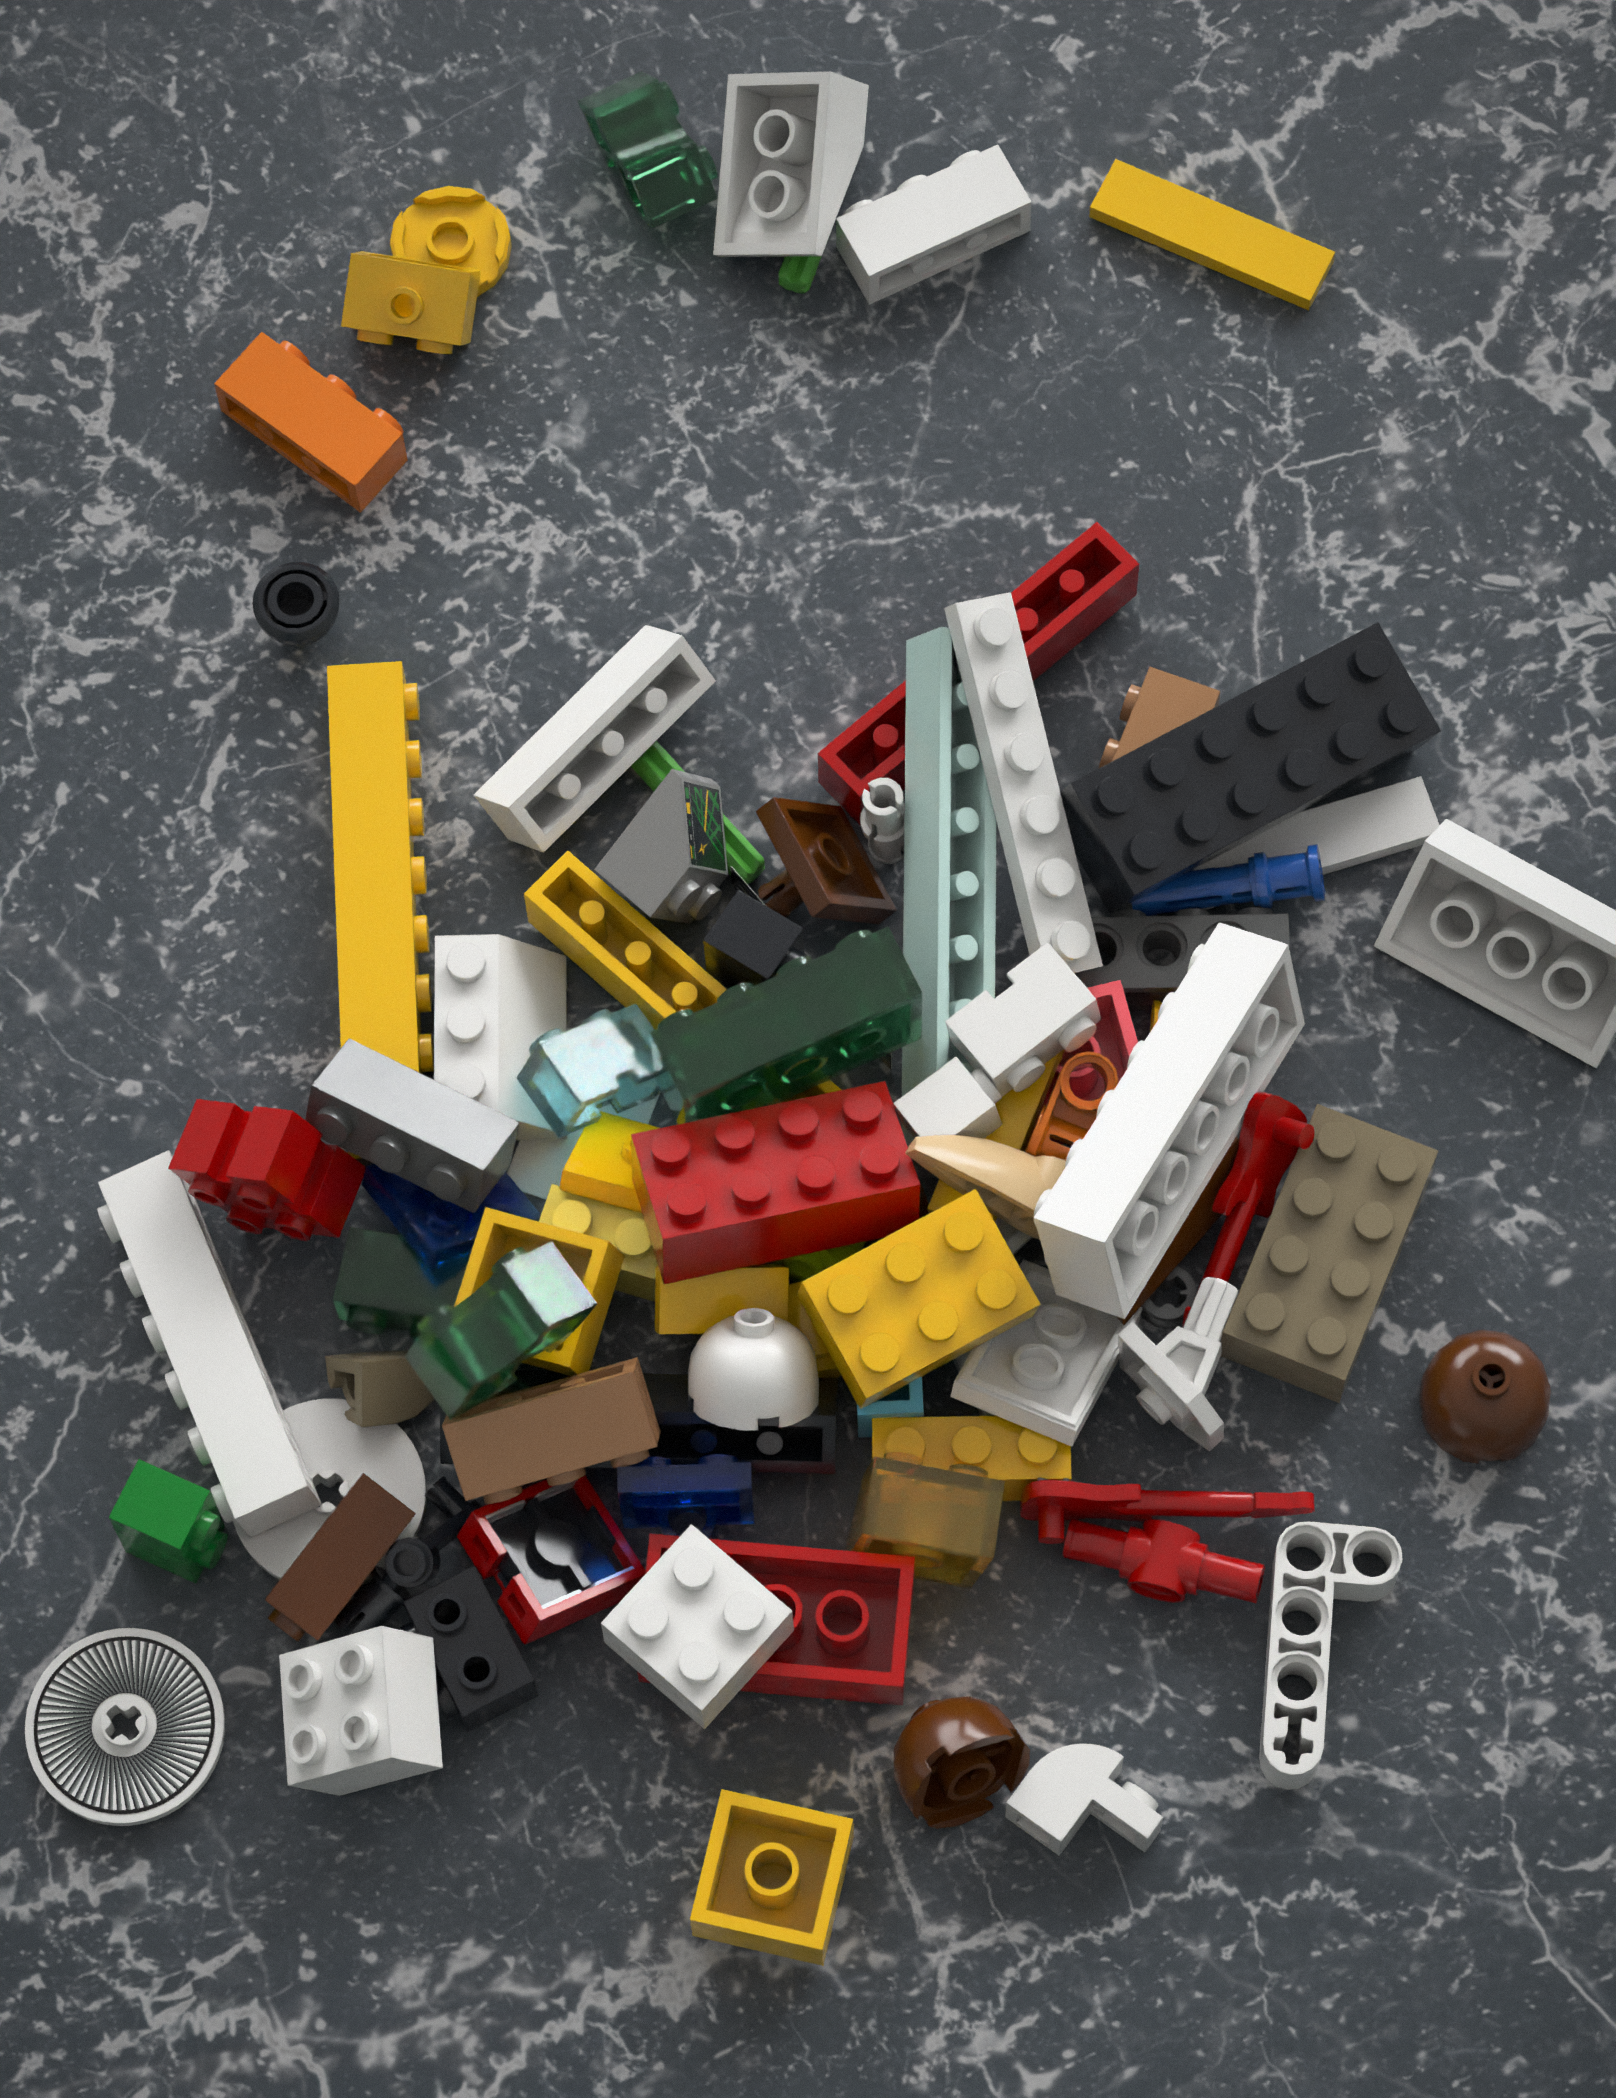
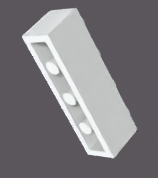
[474,625,716,853]

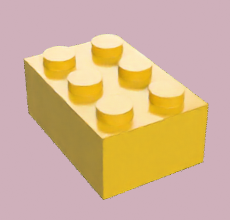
[797,1189,1041,1410]

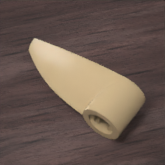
[905,1135,1066,1239]

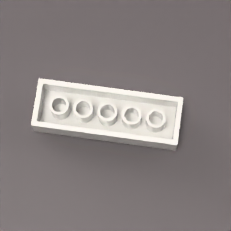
[1034,923,1305,1319]

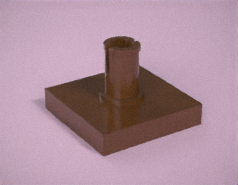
[756,797,897,924]

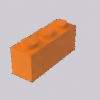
[214,332,408,513]

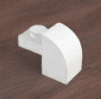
[1005,1744,1163,1856]

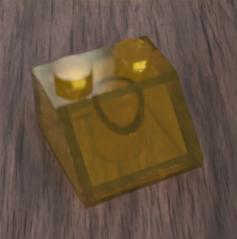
[844,1452,1005,1589]

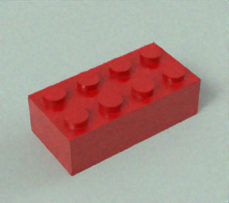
[631,1081,920,1284]
[637,1534,915,1706]

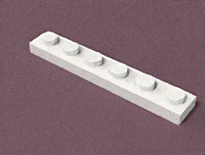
[944,592,1103,973]

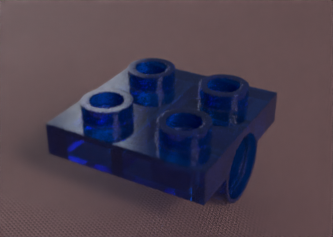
[362,1164,541,1270]
[617,1454,755,1539]

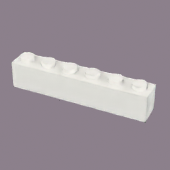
[97,1150,322,1538]

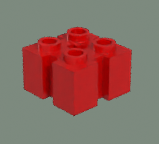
[168,1099,367,1241]

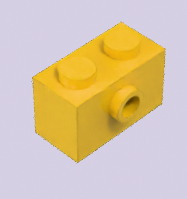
[341,251,481,354]

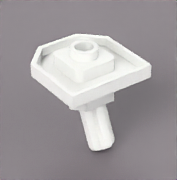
[1118,1277,1238,1451]

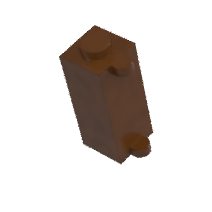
[265,1473,416,1642]

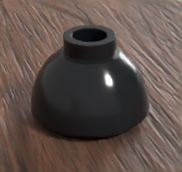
[252,562,339,646]

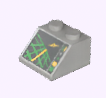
[594,769,728,924]

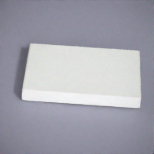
[950,1259,1143,1447]

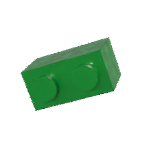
[109,1459,228,1584]

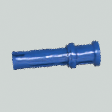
[1132,844,1325,916]

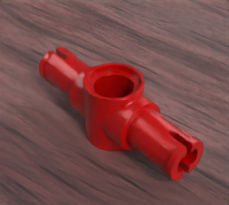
[1063,1519,1265,1604]

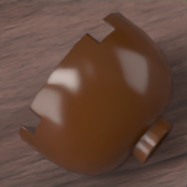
[1419,1330,1551,1464]
[893,1696,1030,1829]

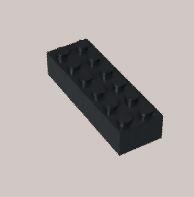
[1060,622,1441,914]

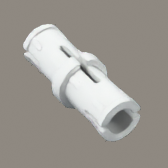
[860,778,905,864]

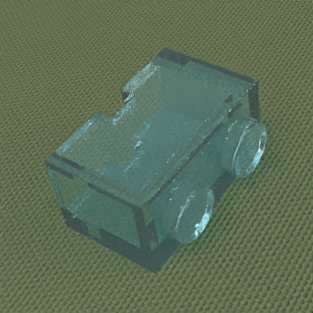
[516,1004,678,1138]

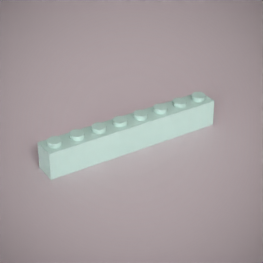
[901,627,996,1146]

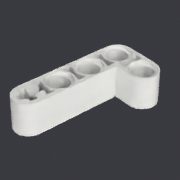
[1259,1522,1403,1790]

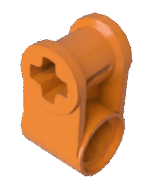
[1025,1051,1119,1161]

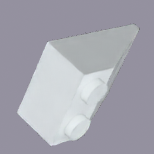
[713,71,869,257]

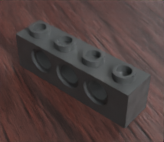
[1075,907,1290,1011]

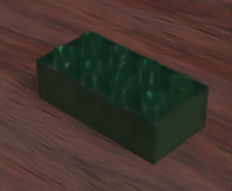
[650,927,923,1124]

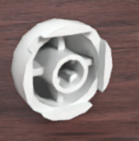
[688,1308,819,1431]

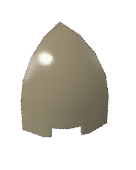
[325,1351,448,1428]

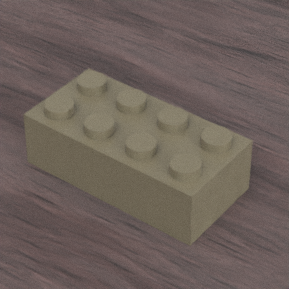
[1221,1104,1438,1403]

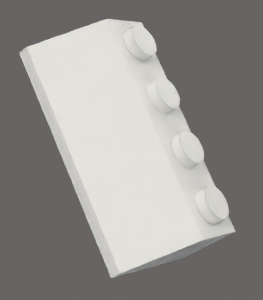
[1374,819,1616,1068]

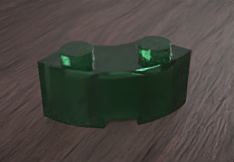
[578,71,718,228]
[405,1241,597,1420]

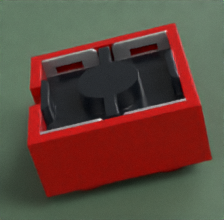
[457,1475,646,1645]

